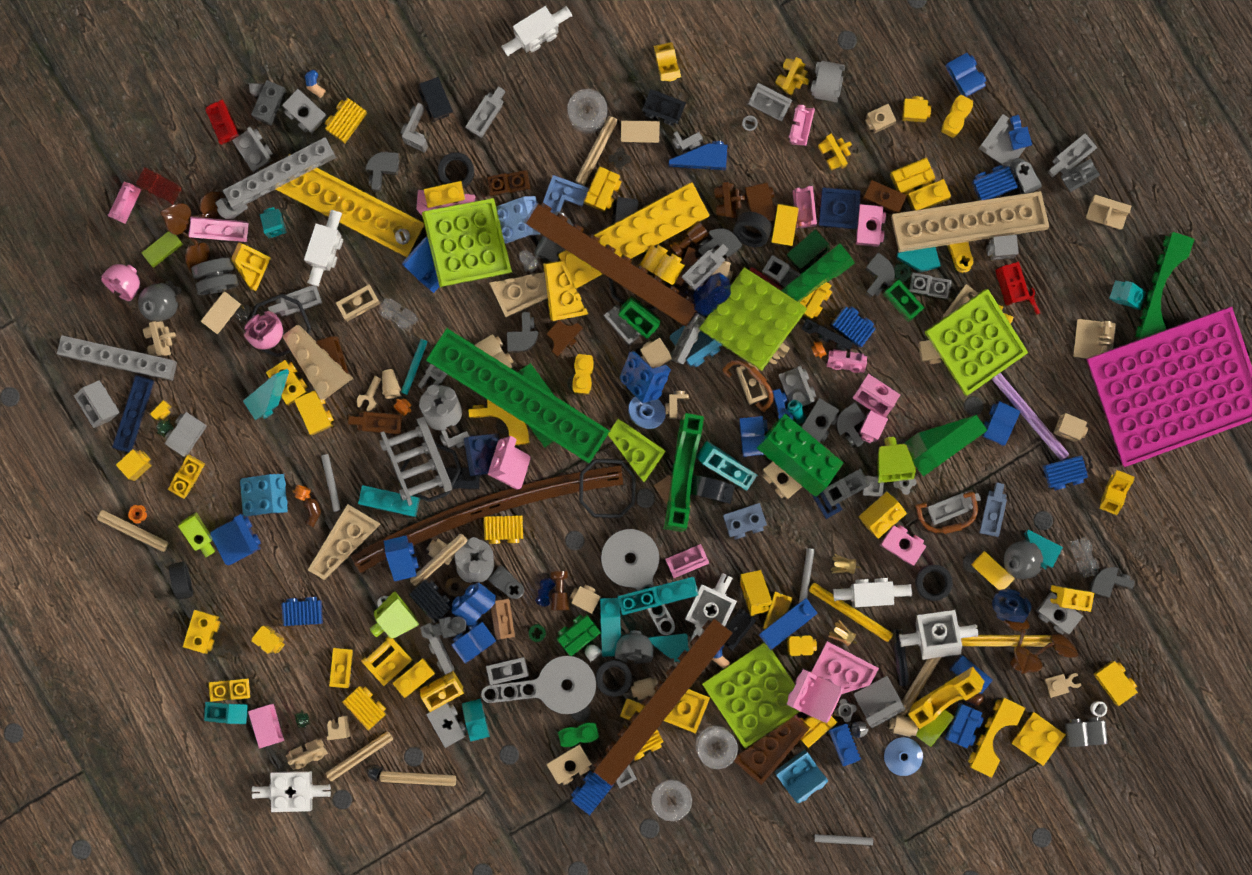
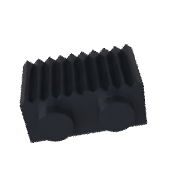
[409,579,452,623]

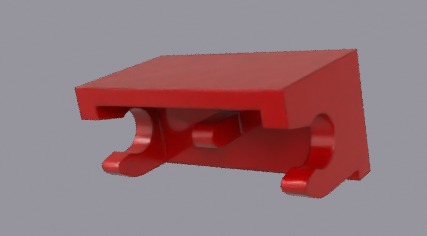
[205,99,239,145]
[995,262,1030,306]

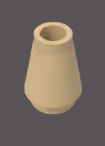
[382,369,401,399]

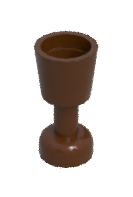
[669,221,709,258]
[551,571,570,611]

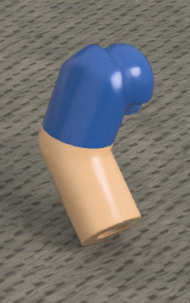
[305,70,326,98]
[712,645,731,669]

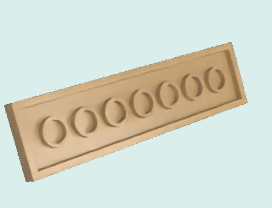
[891,191,1049,252]

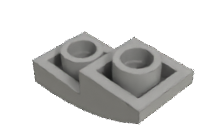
[909,273,952,300]

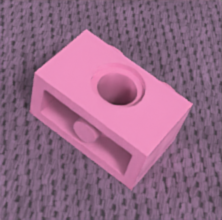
[855,205,886,247]
[853,374,900,418]
[858,411,888,443]
[880,524,926,566]

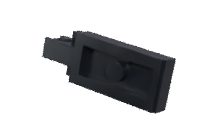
[802,319,853,351]

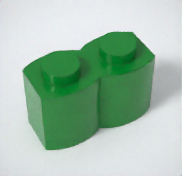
[558,722,599,747]

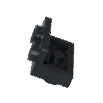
[642,89,686,126]

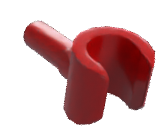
[1027,288,1040,315]

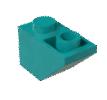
[896,247,941,273]

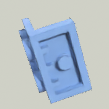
[496,196,541,244]

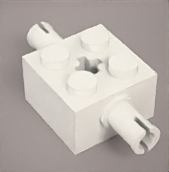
[501,6,572,56]
[304,210,343,287]
[685,573,737,643]
[833,578,912,607]
[899,610,978,660]
[252,771,331,812]

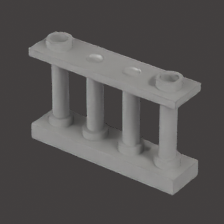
[379,417,452,506]

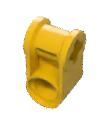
[947,242,973,273]

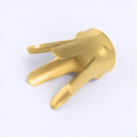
[831,554,861,574]
[828,620,857,647]

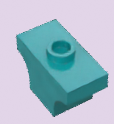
[1110,280,1146,310]

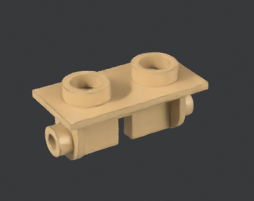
[286,739,328,770]

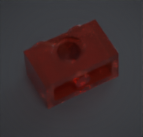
[136,167,182,205]

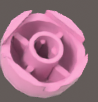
[101,264,140,301]
[244,311,283,350]

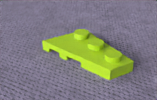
[608,419,666,482]

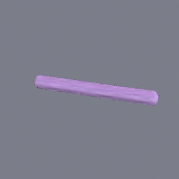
[992,373,1069,461]

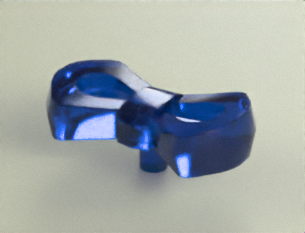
[535,578,555,607]

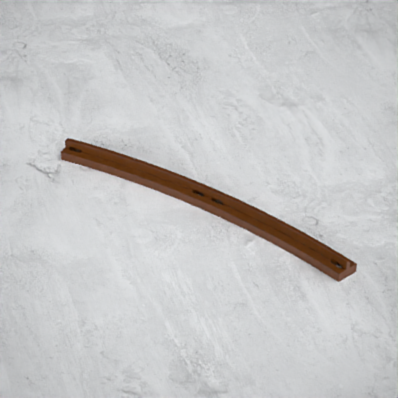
[351,466,623,573]

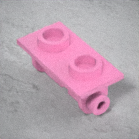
[788,105,815,146]
[108,182,142,224]
[827,349,867,373]

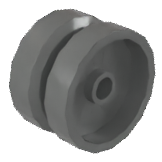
[191,258,239,295]

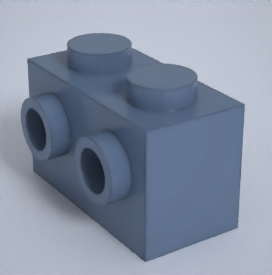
[723,503,767,540]

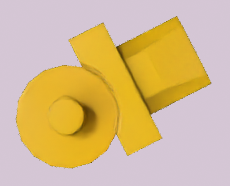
[775,57,809,96]
[818,133,852,170]

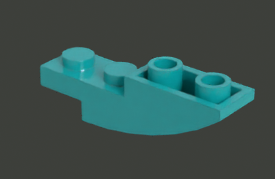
[618,577,699,615]

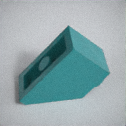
[260,207,287,239]
[1024,530,1063,570]
[649,634,689,662]
[462,699,490,742]
[204,702,248,724]

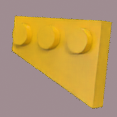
[544,260,588,321]

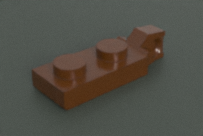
[348,412,402,434]

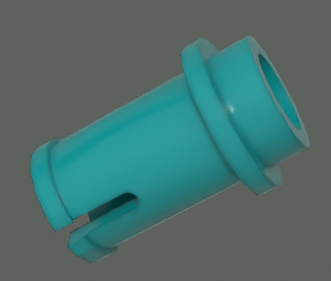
[787,400,807,424]

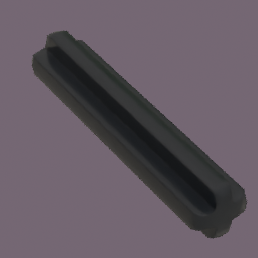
[892,629,910,686]

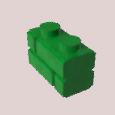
[883,280,924,323]
[618,296,661,339]
[557,614,601,656]

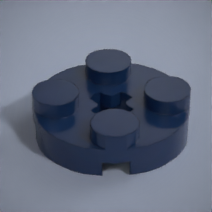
[992,589,1031,623]

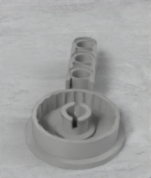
[601,529,675,635]
[481,656,596,714]

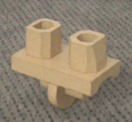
[143,321,176,356]

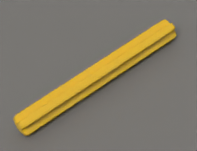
[809,583,893,642]
[961,635,1052,647]

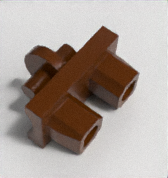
[714,182,746,219]

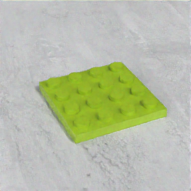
[422,198,512,287]
[699,267,807,371]
[925,289,1028,396]
[702,642,800,748]

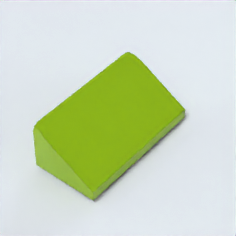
[142,231,183,268]
[916,710,954,747]

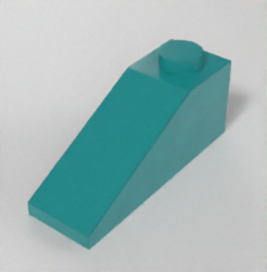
[243,369,289,420]
[696,441,757,490]
[600,598,621,657]

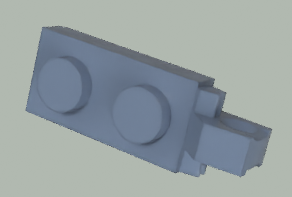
[979,483,1007,537]

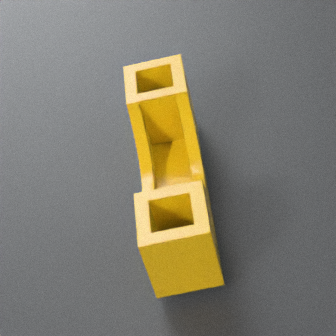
[908,667,985,729]
[968,697,1025,778]

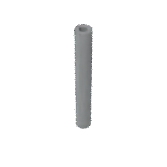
[321,454,341,512]
[799,548,814,603]
[815,834,873,845]

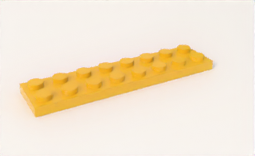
[275,154,425,257]
[557,182,710,288]

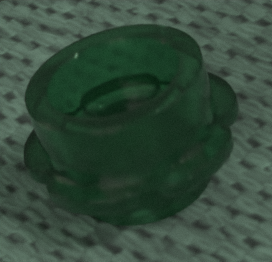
[894,263,911,282]
[156,420,174,437]
[295,710,310,729]

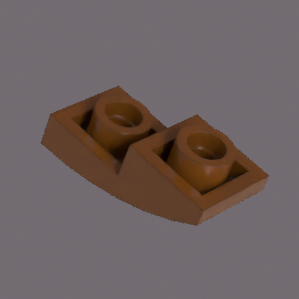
[487,170,531,196]

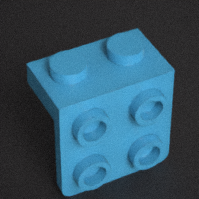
[670,322,722,368]
[240,474,288,516]
[774,749,828,803]

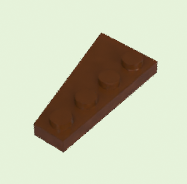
[732,715,810,785]

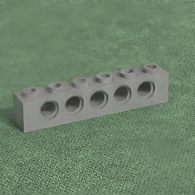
[223,137,336,210]
[57,335,177,381]

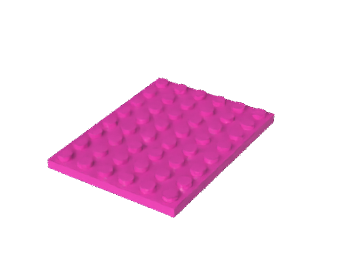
[1086,306,1252,467]

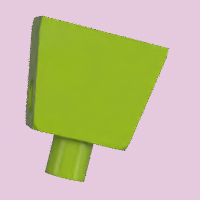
[877,437,916,483]
[178,512,215,558]
[370,591,419,639]

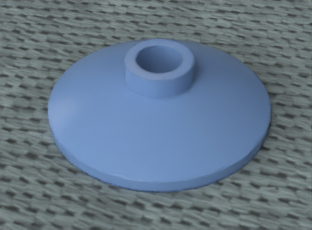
[628,396,666,429]
[884,737,923,776]

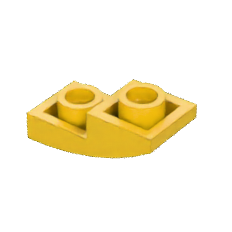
[168,455,205,499]
[971,551,1015,591]
[208,679,250,702]

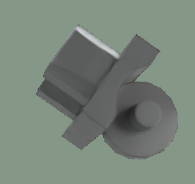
[1060,159,1100,193]
[432,616,467,638]

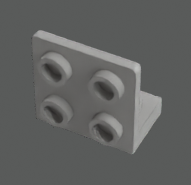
[401,103,428,153]
[979,114,1026,167]
[854,676,906,728]

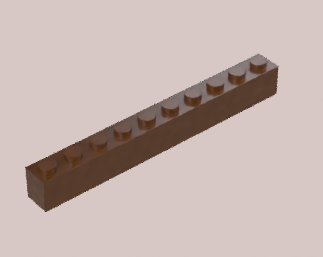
[523,202,698,326]
[593,618,733,786]

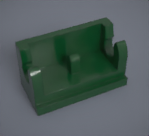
[787,230,830,274]

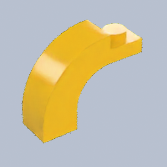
[469,400,530,445]

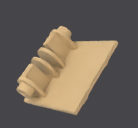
[1073,319,1116,358]

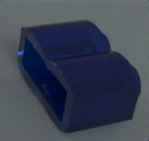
[693,272,731,316]

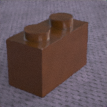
[744,182,777,223]

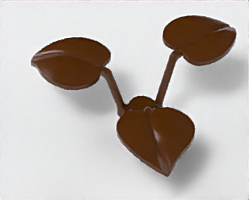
[160,191,224,273]
[1004,619,1079,674]

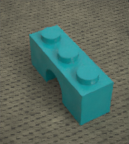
[358,485,420,517]

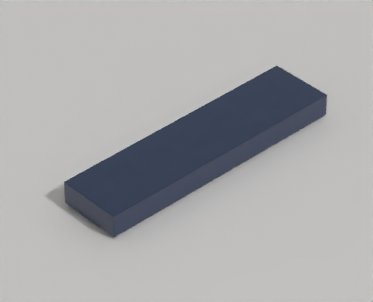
[112,375,155,453]

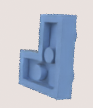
[543,175,589,213]

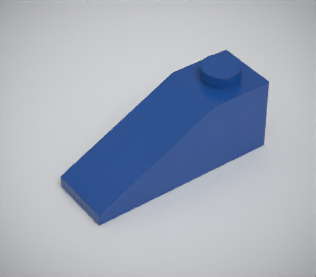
[669,141,727,170]
[759,598,818,650]

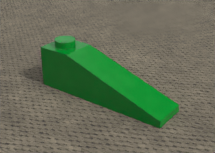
[903,415,987,477]

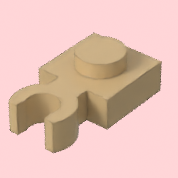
[1044,673,1081,698]

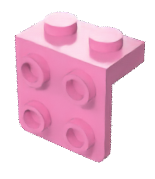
[488,436,530,489]
[787,669,843,723]

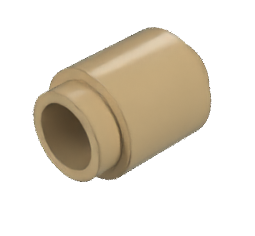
[427,539,455,565]
[631,677,658,700]
[889,714,918,737]

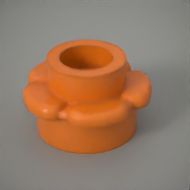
[811,341,827,359]
[394,398,411,416]
[292,485,311,501]
[128,505,147,524]

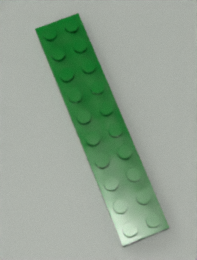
[426,328,610,464]

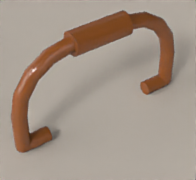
[722,360,773,412]
[916,492,978,534]

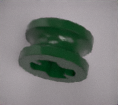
[529,624,546,642]

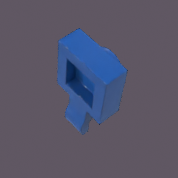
[1008,115,1032,151]
[772,389,793,420]

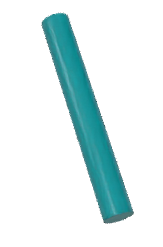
[401,339,428,395]

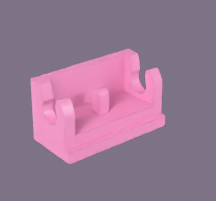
[793,186,817,229]
[665,544,709,579]
[248,704,284,748]

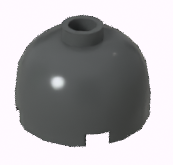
[138,283,178,322]
[1004,540,1043,580]
[615,630,654,664]

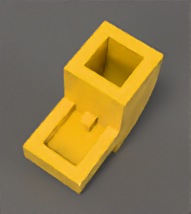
[654,42,681,82]
[1099,470,1134,515]

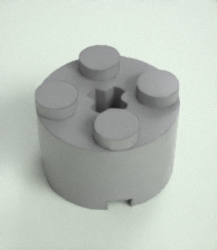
[811,61,845,103]
[419,385,462,430]
[455,537,494,583]

